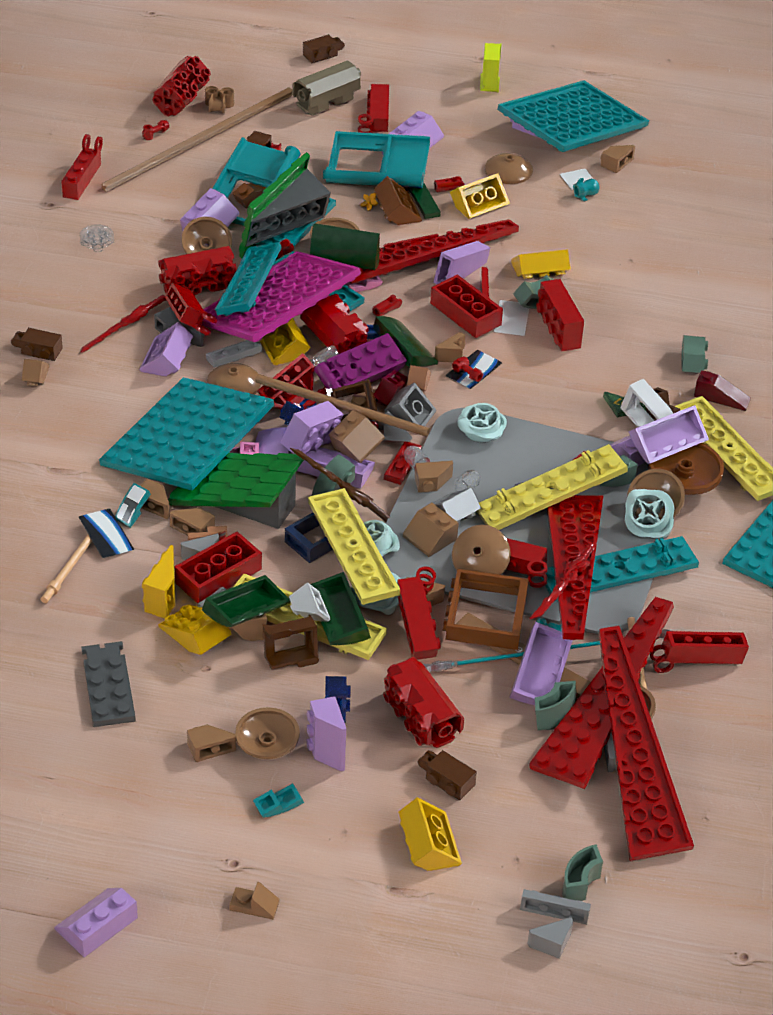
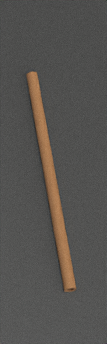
[256,374,430,437]

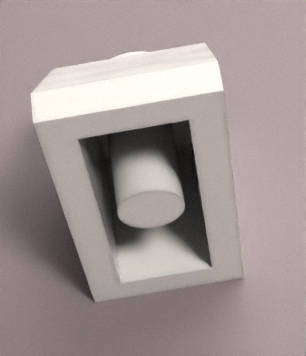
[289,582,331,622]

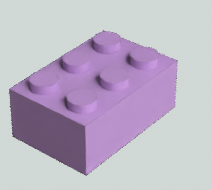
[280,401,344,454]

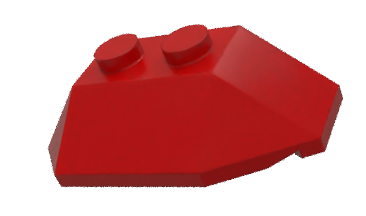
[257,353,315,412]

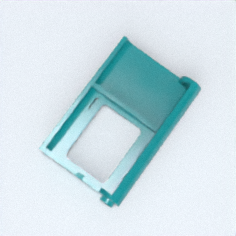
[323,131,430,188]
[212,137,301,226]

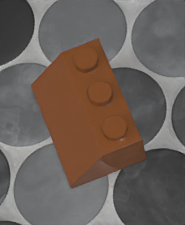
[374,176,422,225]

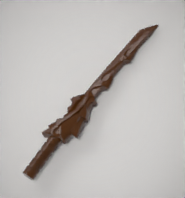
[290,448,390,522]

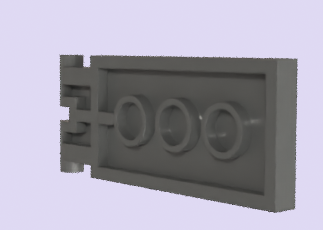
[81,641,136,727]

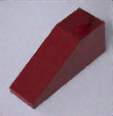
[374,369,408,405]
[694,370,751,411]

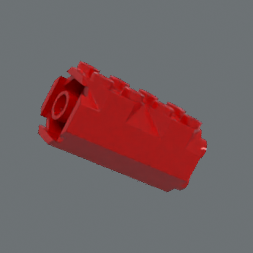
[152,56,211,117]
[158,246,237,296]
[300,294,368,356]
[383,657,464,748]

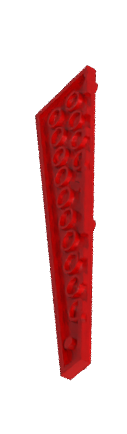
[350,219,519,284]
[547,495,603,640]
[529,597,674,789]
[598,626,694,861]

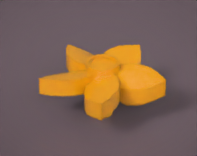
[360,192,379,212]

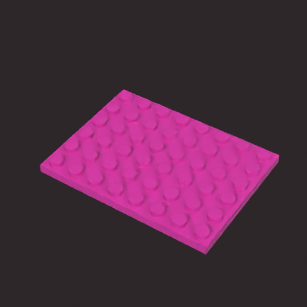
[201,251,361,342]

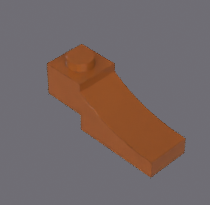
[233,183,266,209]

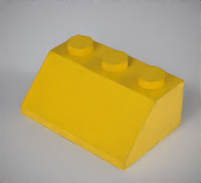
[450,173,510,219]
[511,249,571,279]
[260,318,311,365]
[398,797,462,871]

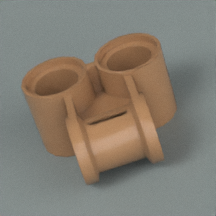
[205,86,234,113]

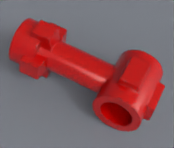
[142,120,170,140]
[452,356,483,382]

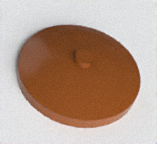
[648,443,724,495]

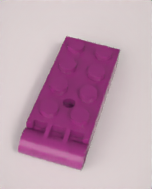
[314,333,407,389]

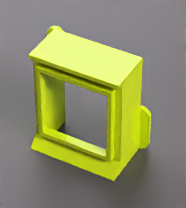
[480,43,502,92]

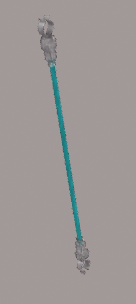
[423,629,671,672]

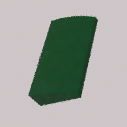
[310,223,380,270]
[372,316,439,368]
[310,572,371,645]
[202,575,291,628]

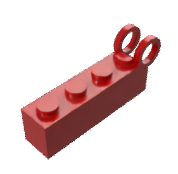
[358,84,389,133]
[61,134,103,200]
[165,282,218,336]
[475,538,547,588]
[397,566,441,660]
[649,631,749,673]

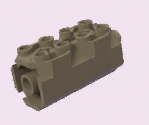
[292,60,361,115]

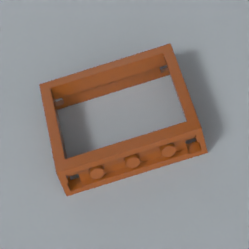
[442,569,529,650]

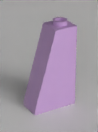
[433,241,491,284]

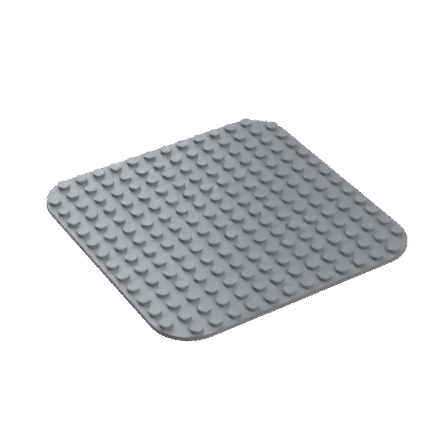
[382,408,674,634]

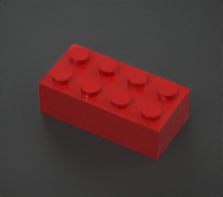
[430,274,503,338]
[536,279,584,351]
[174,531,262,604]

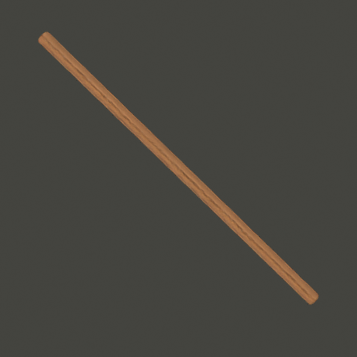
[101,87,293,192]

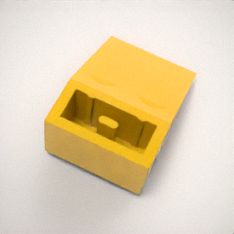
[142,545,175,619]
[158,604,232,655]

